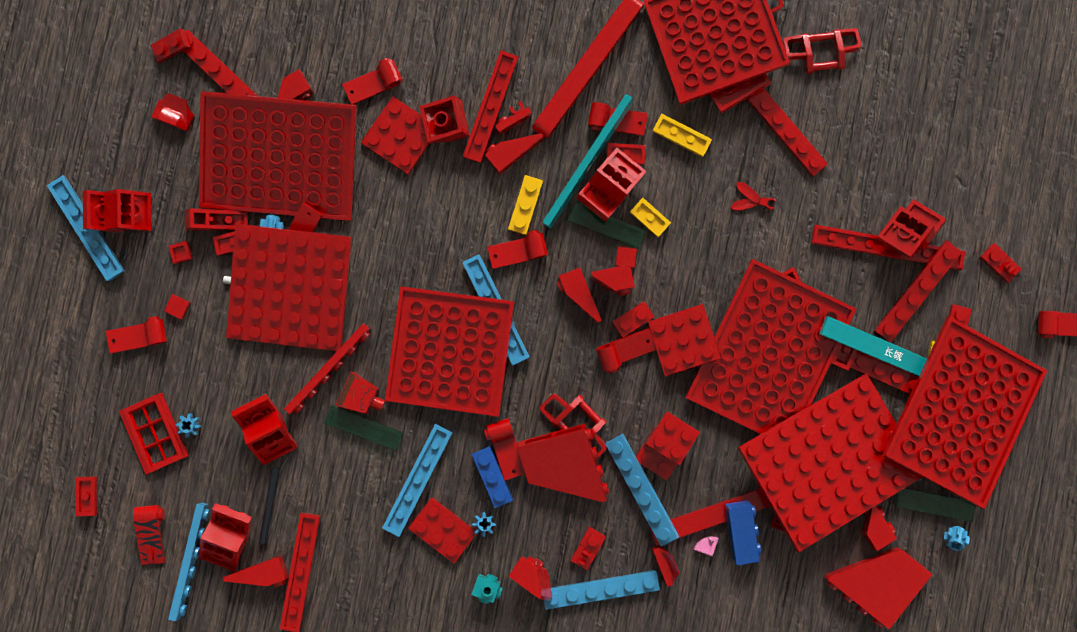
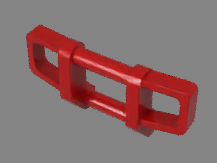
[783,28,861,74]
[539,393,607,459]

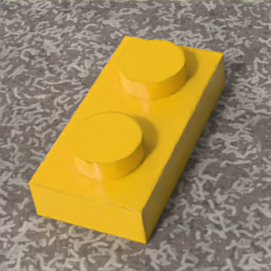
[629,198,671,238]

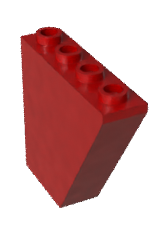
[517,424,609,502]
[824,547,932,629]

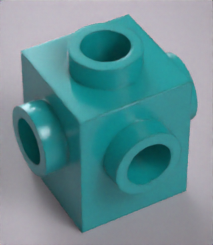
[471,574,503,604]

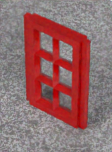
[119,393,189,475]

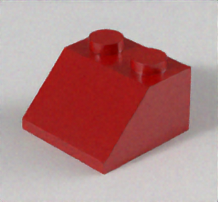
[419,95,470,143]
[590,264,635,296]
[509,556,552,601]

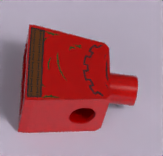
[336,372,386,414]

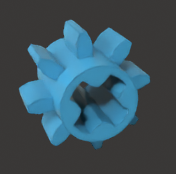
[259,215,284,229]
[176,413,202,438]
[471,512,496,537]
[944,526,970,551]

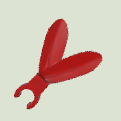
[731,182,776,211]

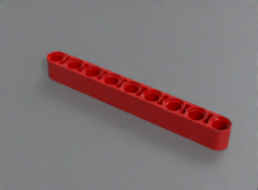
[532,0,644,139]

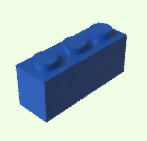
[472,446,513,508]
[725,500,761,565]

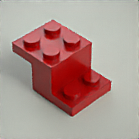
[576,148,647,221]
[83,189,152,232]
[878,199,946,259]
[231,394,298,465]
[636,411,700,480]
[199,503,252,572]

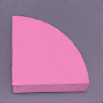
[694,536,719,556]

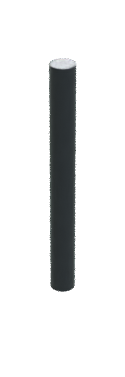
[259,467,280,545]

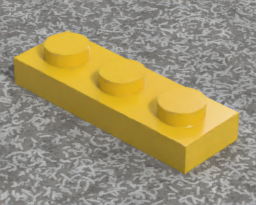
[652,113,712,158]
[508,175,543,235]

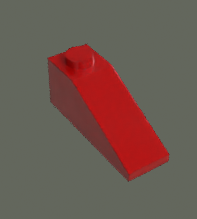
[485,133,544,175]
[185,208,248,231]
[557,268,602,323]
[223,555,289,587]

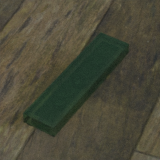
[568,203,646,249]
[324,405,403,450]
[895,488,976,522]

